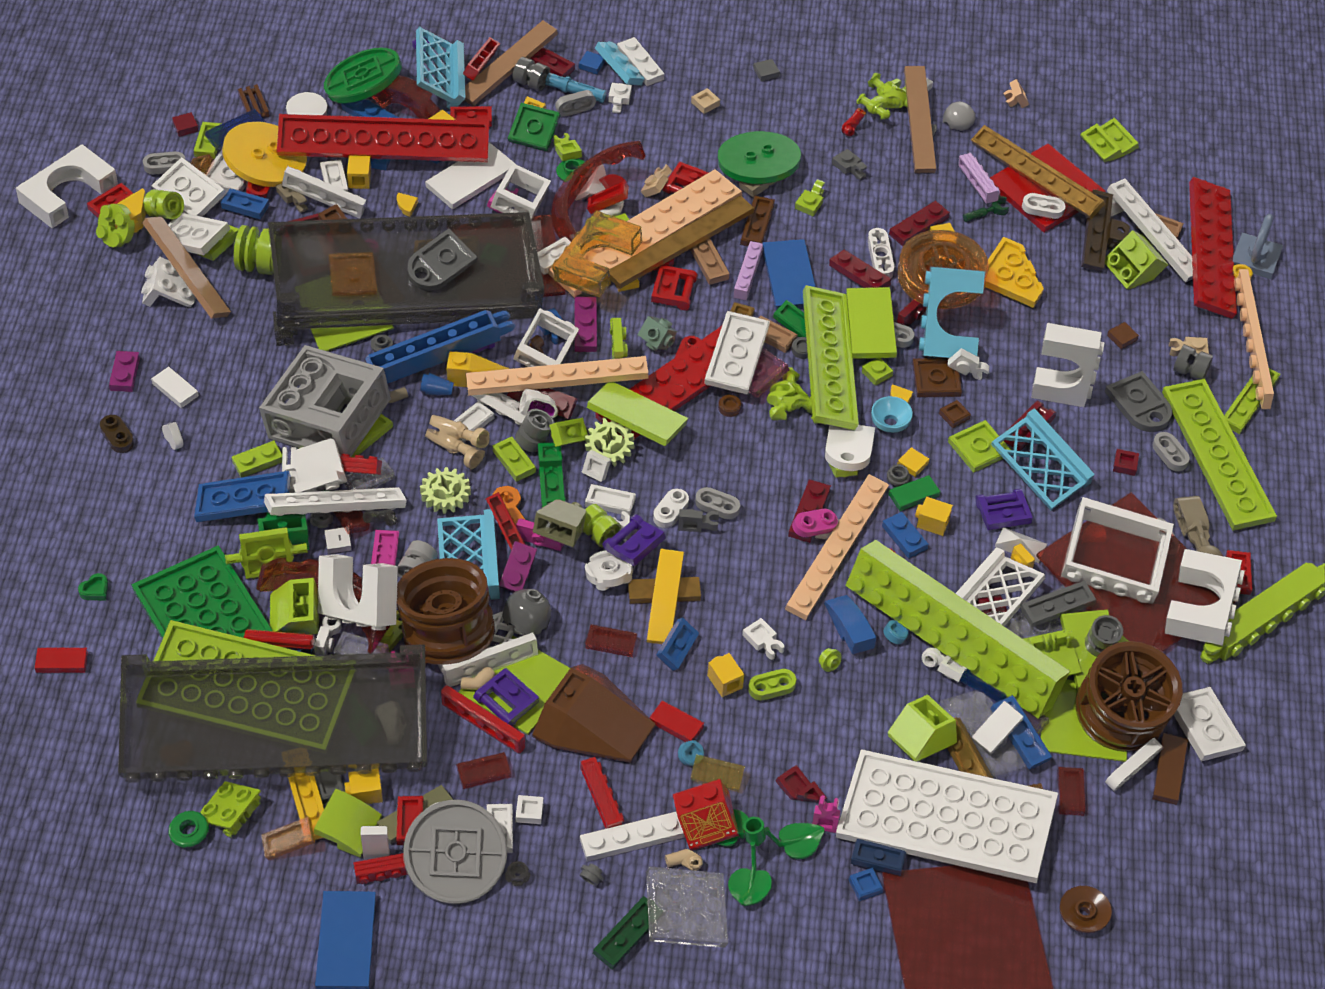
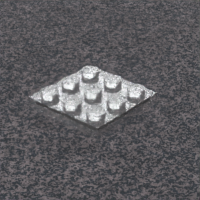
[646,866,728,948]

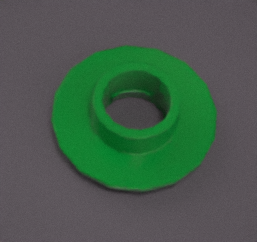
[556,159,589,182]
[168,811,209,848]

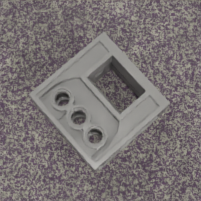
[259,345,391,457]

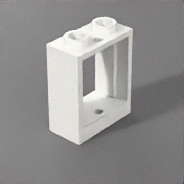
[490,163,551,225]
[513,309,579,367]

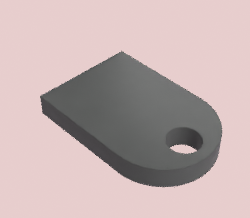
[408,229,477,290]
[1105,371,1172,432]

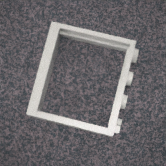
[1061,497,1174,604]

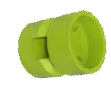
[143,189,184,219]
[583,504,621,547]

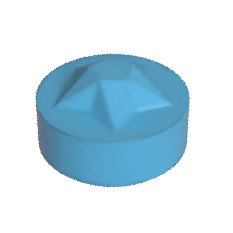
[883,620,909,644]
[678,740,704,766]

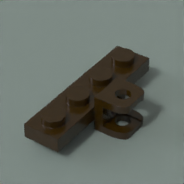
[1081,189,1130,272]

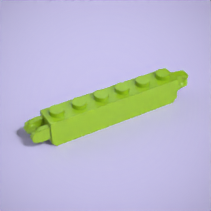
[1200,563,1325,664]

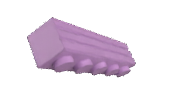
[959,153,1000,204]
[733,241,763,301]

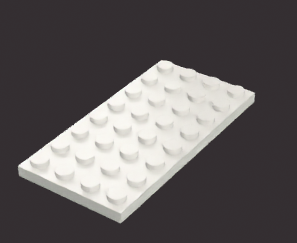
[836,750,1058,883]

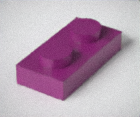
[109,351,140,392]
[499,541,538,592]

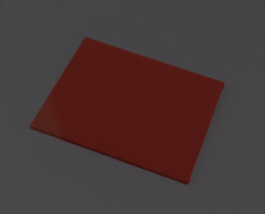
[1036,492,1236,652]
[882,865,1053,989]

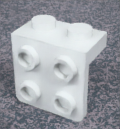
[141,257,195,307]
[292,439,347,493]

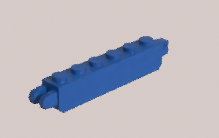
[365,310,515,384]

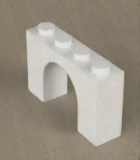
[16,145,118,228]
[1031,323,1104,407]
[1165,549,1245,646]
[318,554,398,630]

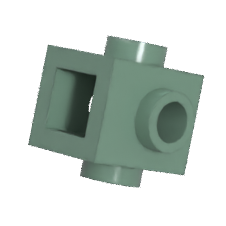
[637,316,678,351]

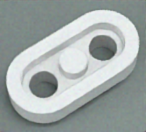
[1022,193,1065,219]
[653,489,689,528]

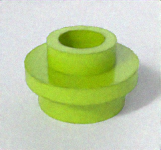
[819,648,841,672]

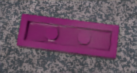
[575,297,597,352]

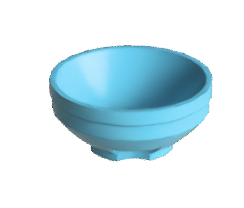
[871,396,913,433]

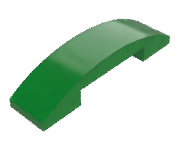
[538,443,565,508]

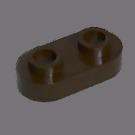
[100,415,134,453]

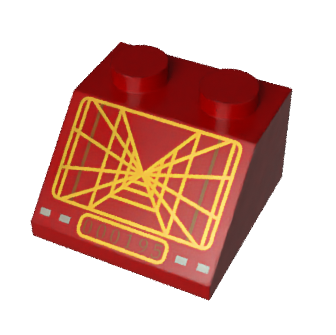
[673,779,739,851]

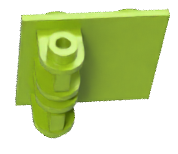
[1023,629,1082,676]
[200,781,261,837]

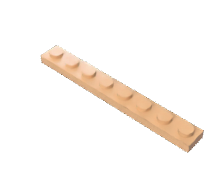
[1234,269,1274,409]
[466,356,648,396]
[785,474,889,621]

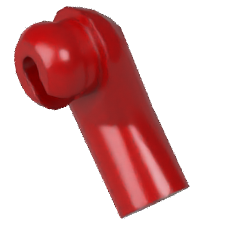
[841,108,866,137]

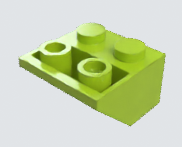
[1105,230,1168,290]
[270,578,319,635]
[888,694,957,762]

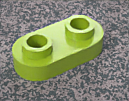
[748,669,796,700]

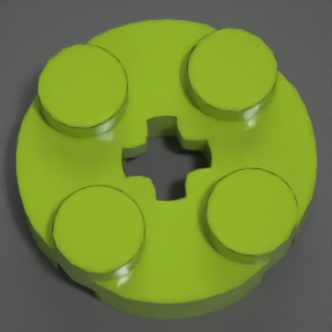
[96,204,135,247]

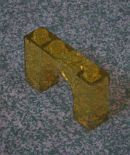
[552,210,642,298]

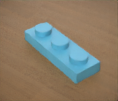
[595,41,645,85]

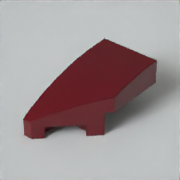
[775,765,827,802]

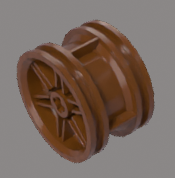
[397,558,495,665]
[1075,641,1183,752]

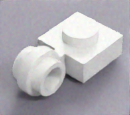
[922,648,967,682]

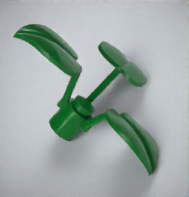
[717,809,825,906]

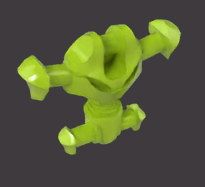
[856,73,908,120]
[767,367,822,424]

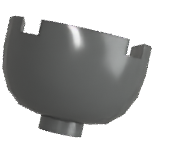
[502,589,552,635]

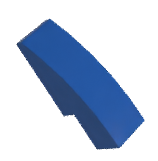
[824,595,876,654]

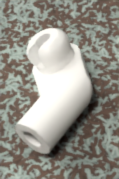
[599,201,624,221]

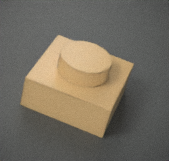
[691,88,720,114]

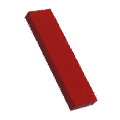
[441,685,525,754]

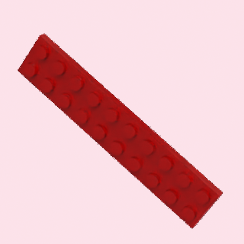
[277,114,489,162]

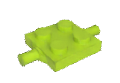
[610,318,628,359]
[225,527,308,579]

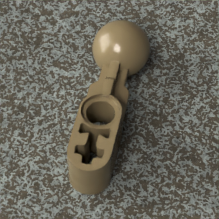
[1173,496,1223,556]

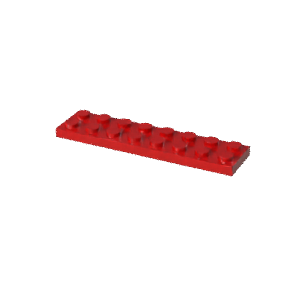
[1189,177,1237,319]
[595,326,722,439]

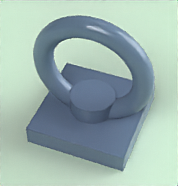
[1233,214,1283,279]

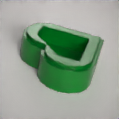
[78,573,108,601]

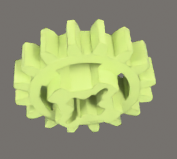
[585,418,635,467]
[420,467,471,514]

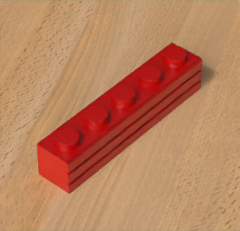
[463,37,500,81]
[340,454,382,475]
[485,492,525,550]
[580,757,624,829]
[353,853,408,884]

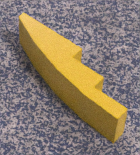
[647,549,684,644]

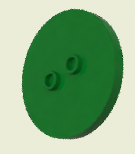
[324,48,402,103]
[718,131,801,184]

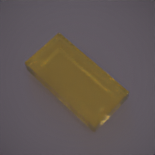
[690,754,745,792]

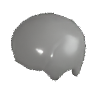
[942,101,976,131]

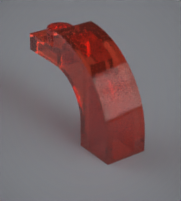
[372,75,441,119]

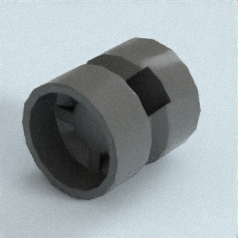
[513,57,550,91]
[1173,344,1213,380]
[515,409,554,452]
[1085,615,1123,657]

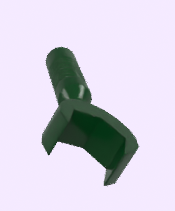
[963,196,1009,222]

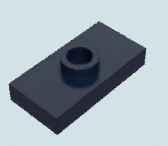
[851,839,906,876]

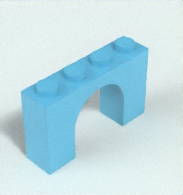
[919,267,985,358]

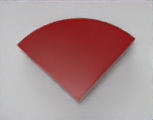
[599,174,627,189]

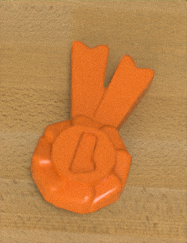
[493,486,525,534]

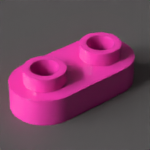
[792,509,838,537]

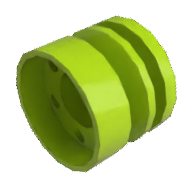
[234,225,282,275]

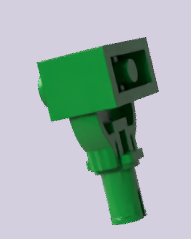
[258,512,309,550]

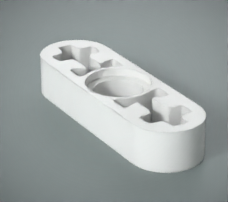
[868,228,894,278]
[1105,738,1163,791]

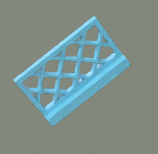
[416,26,465,109]
[991,408,1095,511]
[437,509,500,600]

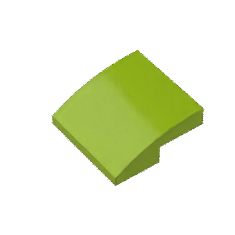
[1080,117,1139,162]
[314,789,382,857]

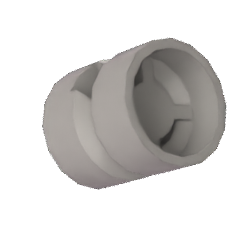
[397,540,438,578]

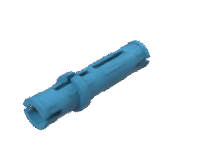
[545,72,607,103]

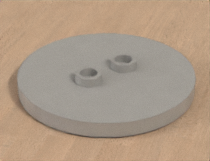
[403,800,507,904]

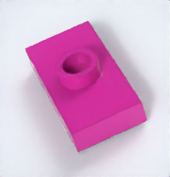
[516,519,563,551]
[371,530,399,566]

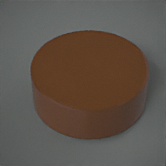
[718,395,741,417]

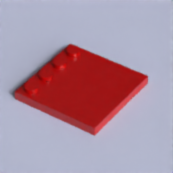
[990,144,1106,233]

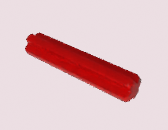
[244,629,315,649]

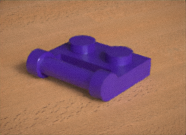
[975,488,1033,530]
[602,514,666,566]
[473,668,539,727]

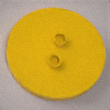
[222,122,307,187]

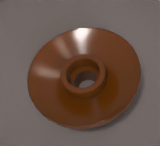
[1059,886,1112,933]

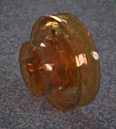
[897,230,989,309]

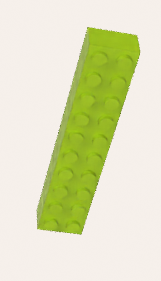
[845,540,1070,719]

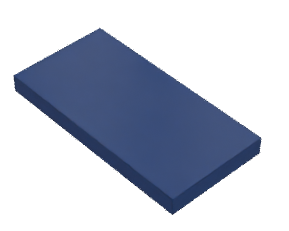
[762,239,815,310]
[194,471,291,522]
[315,891,376,989]

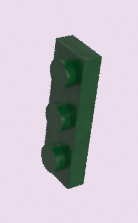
[592,896,663,970]

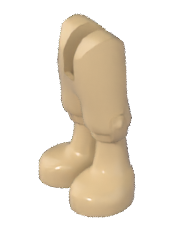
[425,415,489,469]

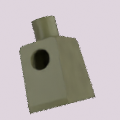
[533,499,587,547]

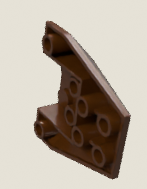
[532,664,655,763]

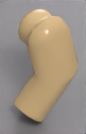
[461,667,495,690]
[665,849,703,871]

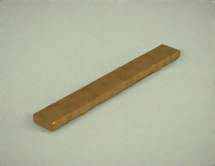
[971,125,1105,219]
[607,196,754,289]

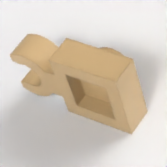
[640,164,672,197]
[1169,337,1209,356]

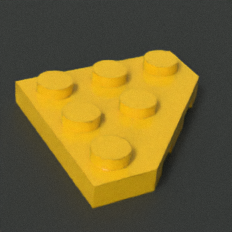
[980,237,1044,308]

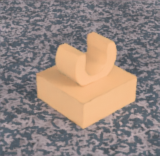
[1004,79,1029,108]

